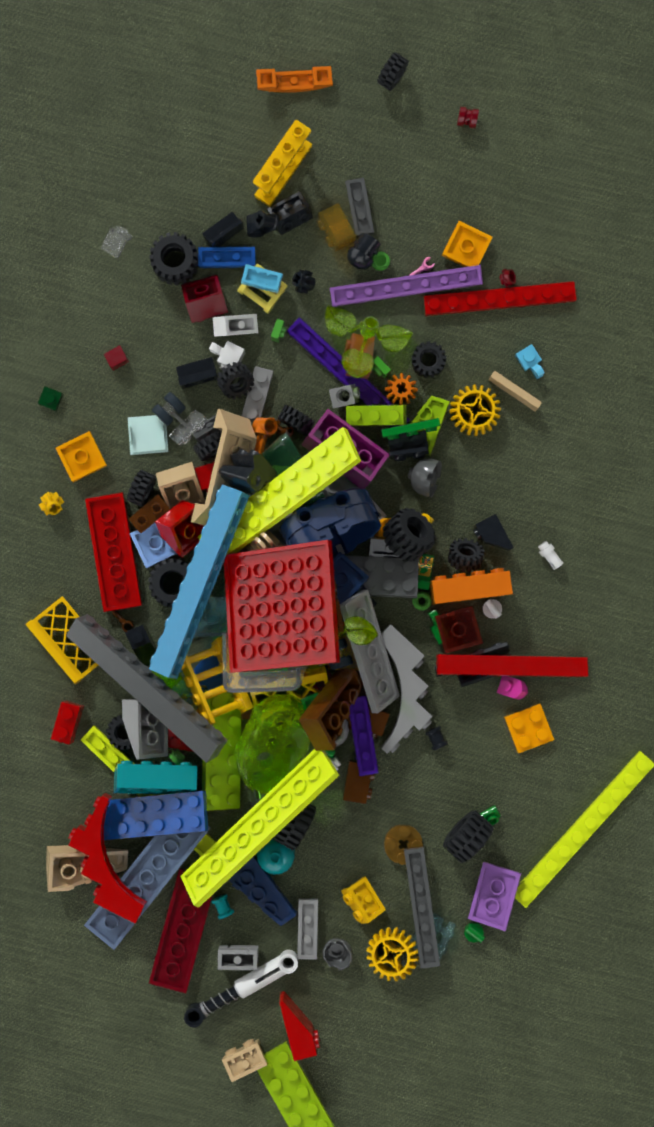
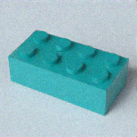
[113,761,197,794]

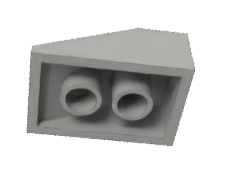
[122,699,168,760]

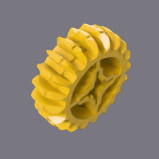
[449,384,501,436]
[366,927,419,982]

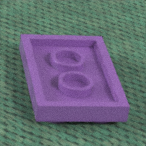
[468,861,522,931]

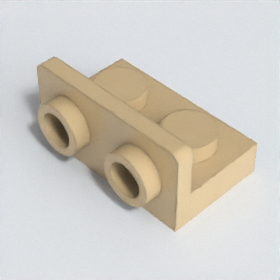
[222,1038,268,1082]

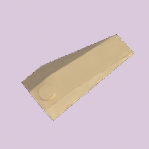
[46,845,128,892]

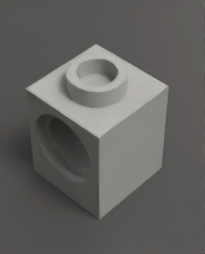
[329,384,360,408]

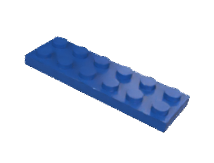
[104,791,208,840]

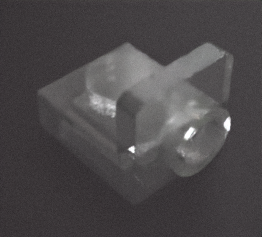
[101,226,132,258]

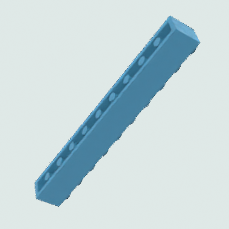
[149,484,250,679]

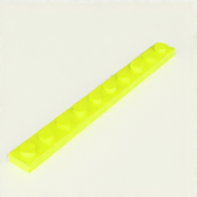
[80,725,216,856]
[515,751,654,908]

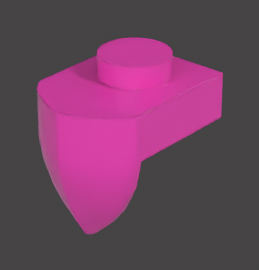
[497,676,528,700]

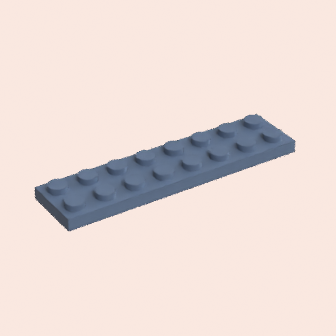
[84,826,211,950]

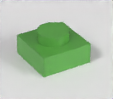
[271,319,287,343]
[372,356,391,378]

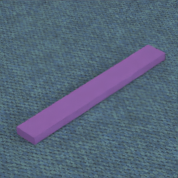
[330,265,483,307]

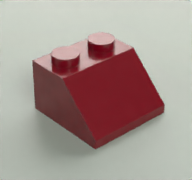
[181,275,228,323]

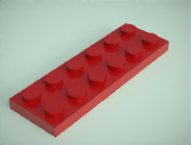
[85,492,142,612]

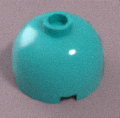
[257,839,295,875]

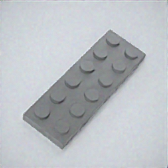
[340,590,400,713]

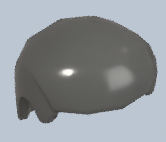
[323,938,352,970]

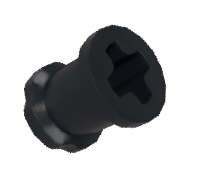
[425,726,448,750]

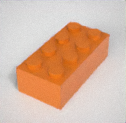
[430,568,513,605]

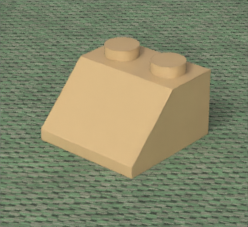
[156,462,206,509]

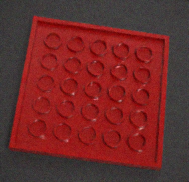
[224,540,340,673]

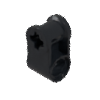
[246,210,280,238]

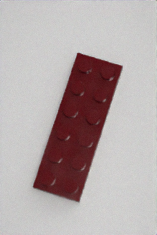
[148,868,213,994]

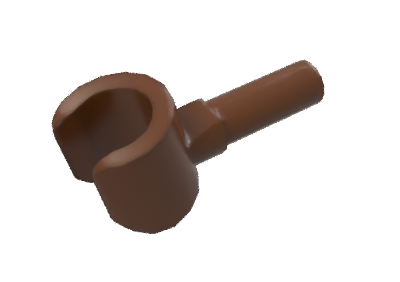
[111,610,134,632]

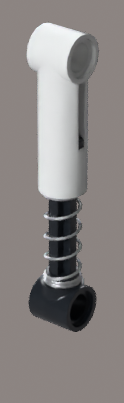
[184,950,298,1028]

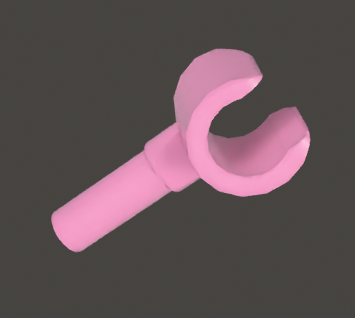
[409,257,435,276]

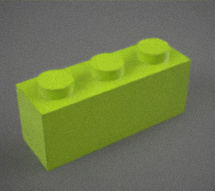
[346,405,407,425]

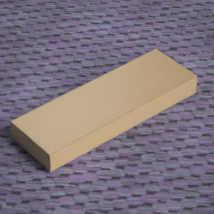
[489,371,542,412]

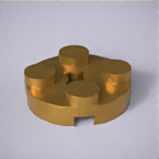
[384,825,423,865]

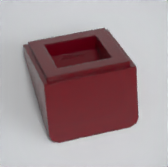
[104,345,129,371]

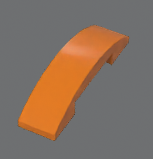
[256,66,333,93]

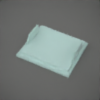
[128,415,168,455]

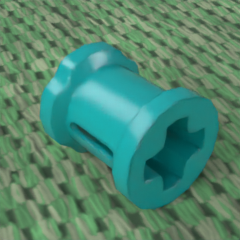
[211,894,235,919]

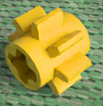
[39,492,64,515]

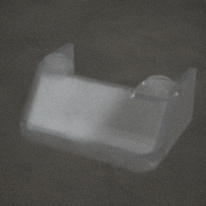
[222,633,307,693]

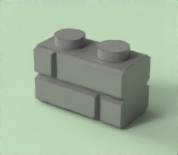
[218,945,259,970]

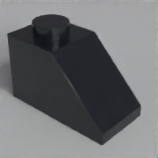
[473,514,514,551]
[125,624,157,666]

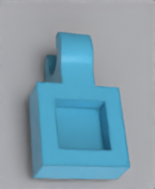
[515,344,545,379]

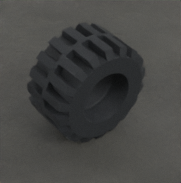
[149,232,198,285]
[383,508,436,562]
[148,559,188,607]
[272,803,316,850]
[443,810,494,863]

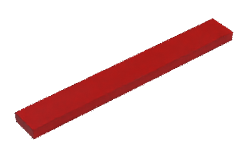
[436,654,588,677]

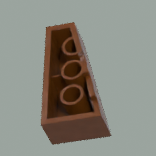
[299,669,363,751]

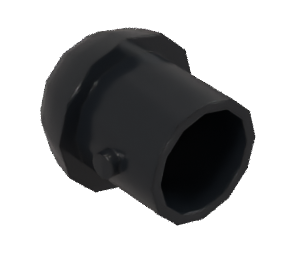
[347,233,381,270]

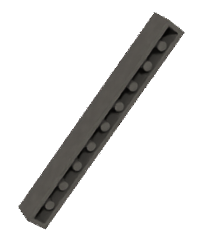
[66,614,228,763]

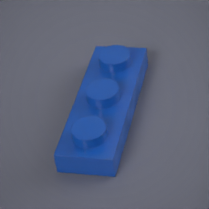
[198,247,256,268]

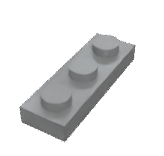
[242,366,274,425]
[297,898,318,959]

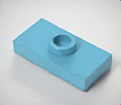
[241,264,283,293]

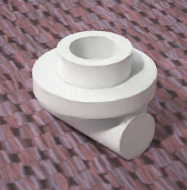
[483,599,502,619]

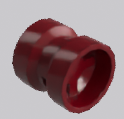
[457,106,479,129]

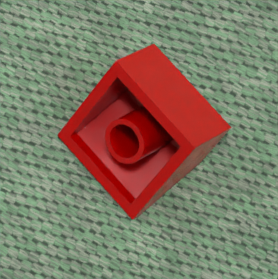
[155,500,204,557]

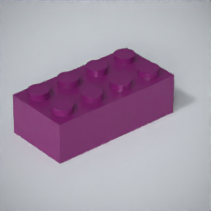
[301,409,389,489]

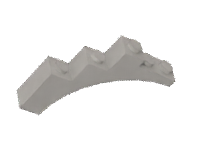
[381,624,432,754]

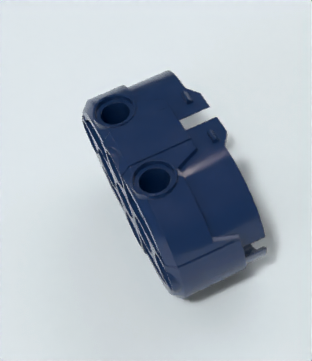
[279,488,381,558]

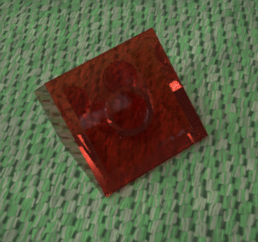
[435,606,483,654]

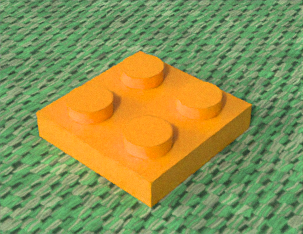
[442,221,493,267]
[56,431,107,483]
[504,703,554,754]

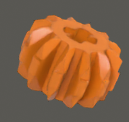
[385,373,418,405]

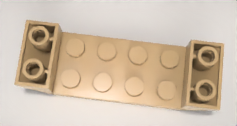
[191,409,257,526]

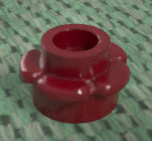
[500,269,516,287]

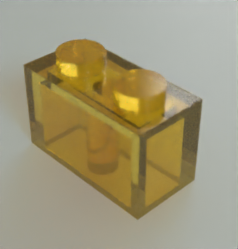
[317,203,356,252]

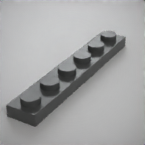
[404,847,440,969]

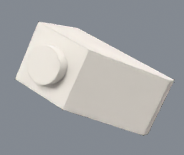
[212,314,258,337]

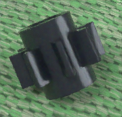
[292,269,316,294]

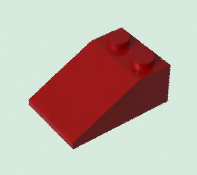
[279,991,320,1061]

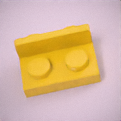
[341,876,386,924]

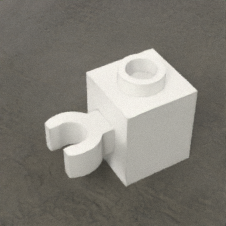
[209,341,245,370]

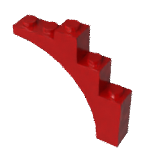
[68,793,147,923]

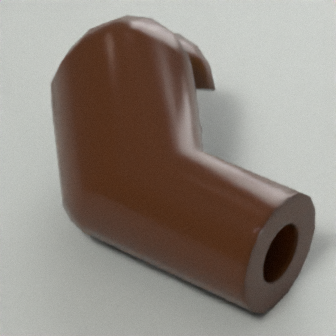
[275,419,294,436]

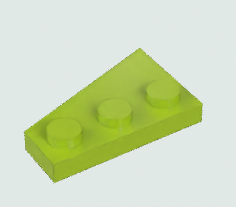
[410,395,450,456]

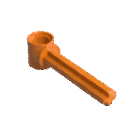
[252,417,278,455]

